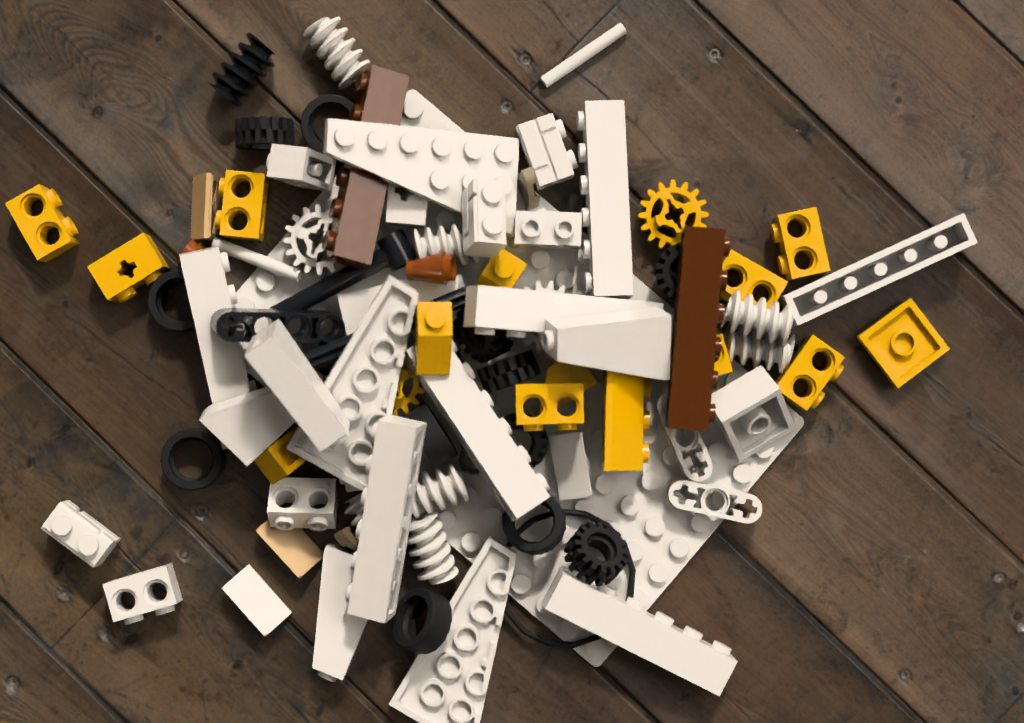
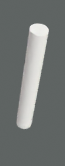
[540,22,627,88]
[211,237,303,282]

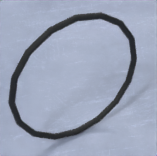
[504,509,636,648]

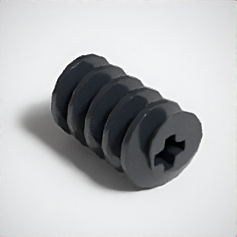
[207,32,275,107]

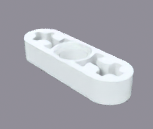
[656,393,713,482]
[667,479,762,524]

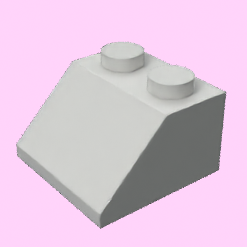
[710,365,796,461]

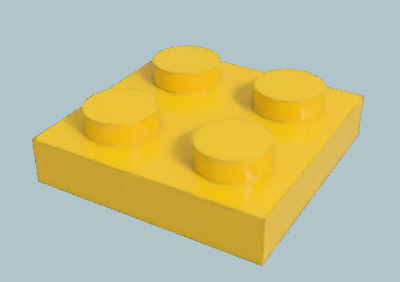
[857,297,950,389]

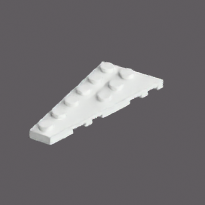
[323,118,520,237]
[286,275,419,491]
[389,535,517,723]

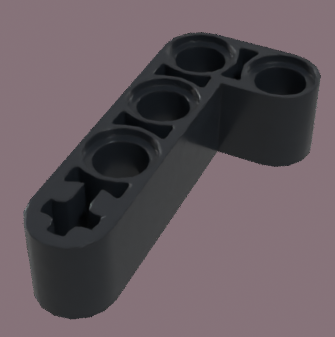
[210,308,345,376]

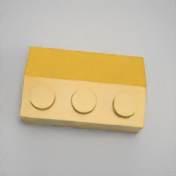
[601,370,651,471]

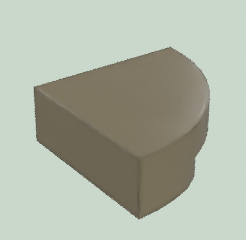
[517,167,540,210]
[333,524,359,553]

